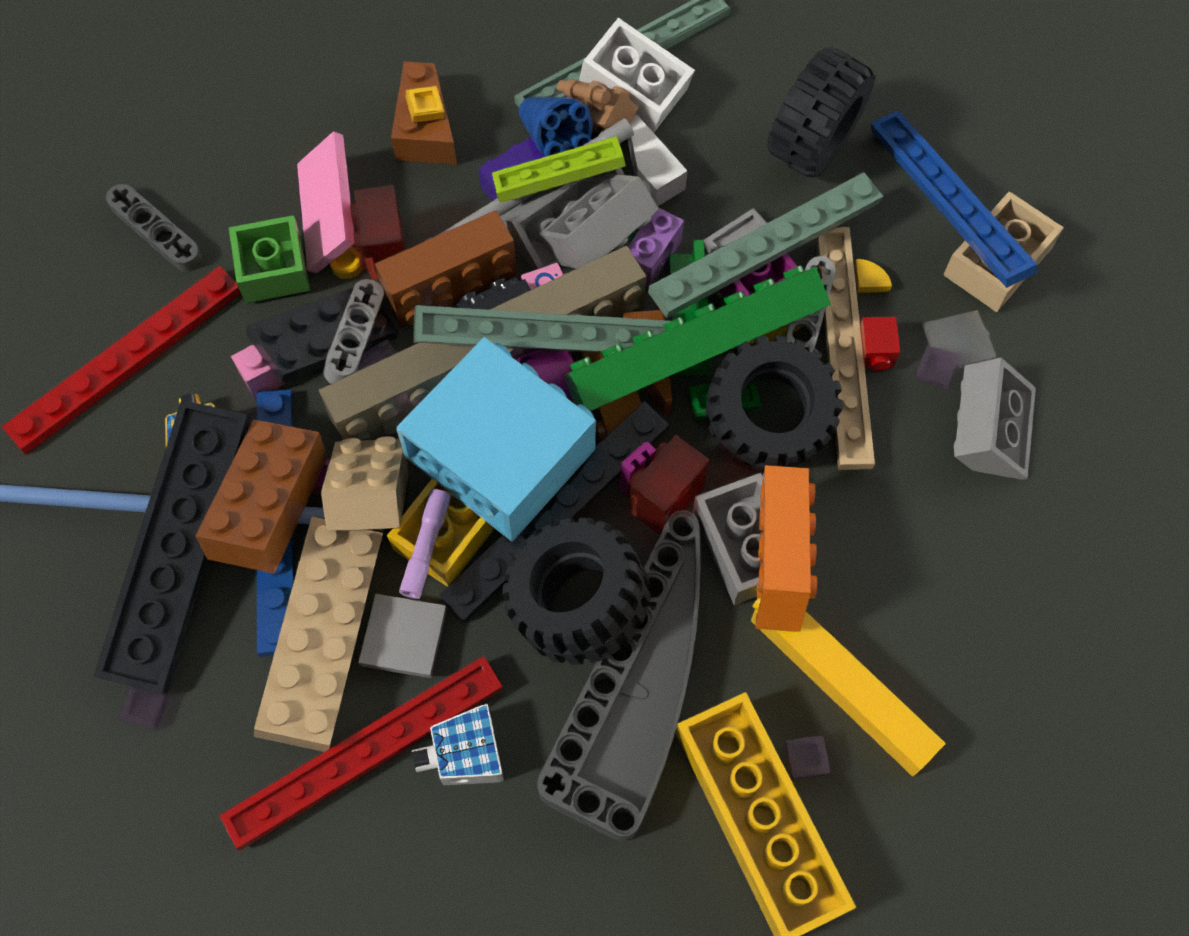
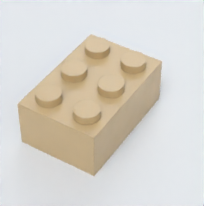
[944,191,1064,312]
[321,436,409,531]

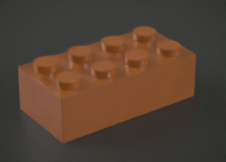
[375,210,517,328]
[196,419,328,574]

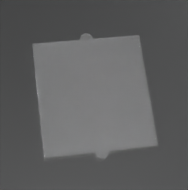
[922,310,997,373]

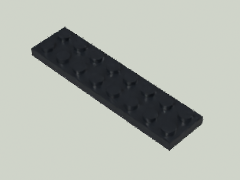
[93,400,252,695]

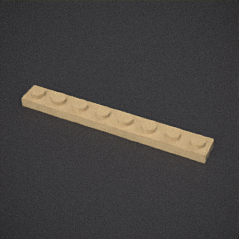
[816,227,875,470]

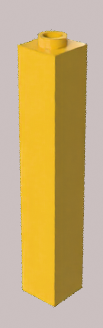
[751,598,946,777]

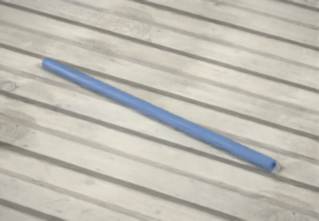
[0,484,384,530]

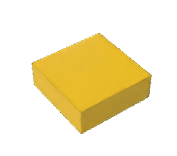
[405,86,444,123]

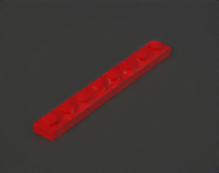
[2,266,241,455]
[219,656,503,851]

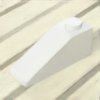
[627,114,687,206]

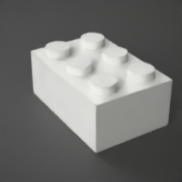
[579,18,695,132]

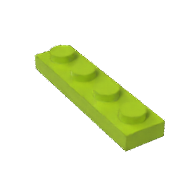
[492,136,626,203]

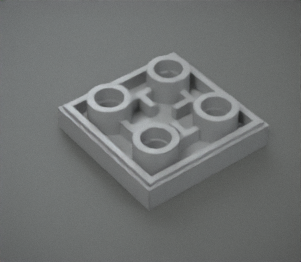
[358,594,447,678]

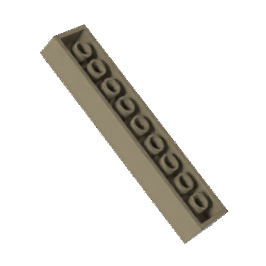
[319,245,646,441]

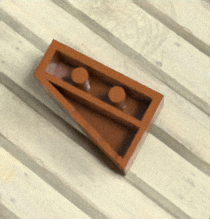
[391,61,457,165]

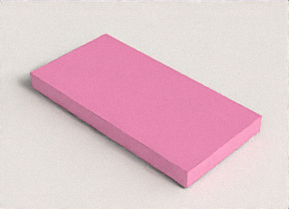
[297,131,355,274]

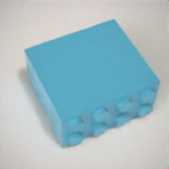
[396,337,596,542]

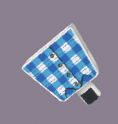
[412,704,504,785]

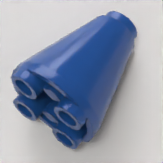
[519,96,593,157]

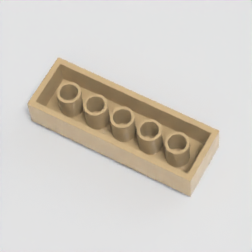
[254,516,383,752]

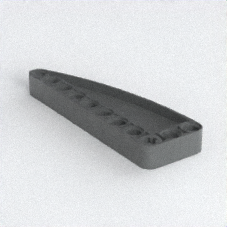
[537,510,701,842]

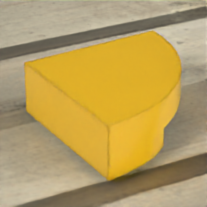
[854,259,892,293]

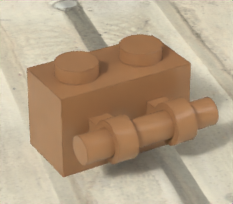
[557,79,639,134]

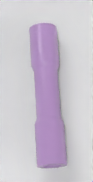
[399,489,451,599]

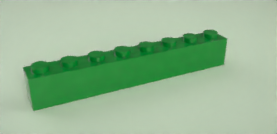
[563,265,831,411]

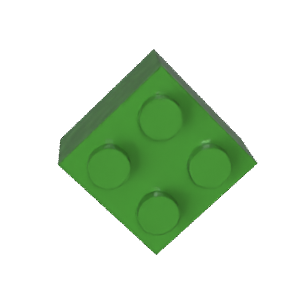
[229,215,311,303]

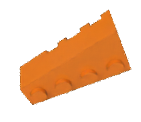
[755,465,817,632]

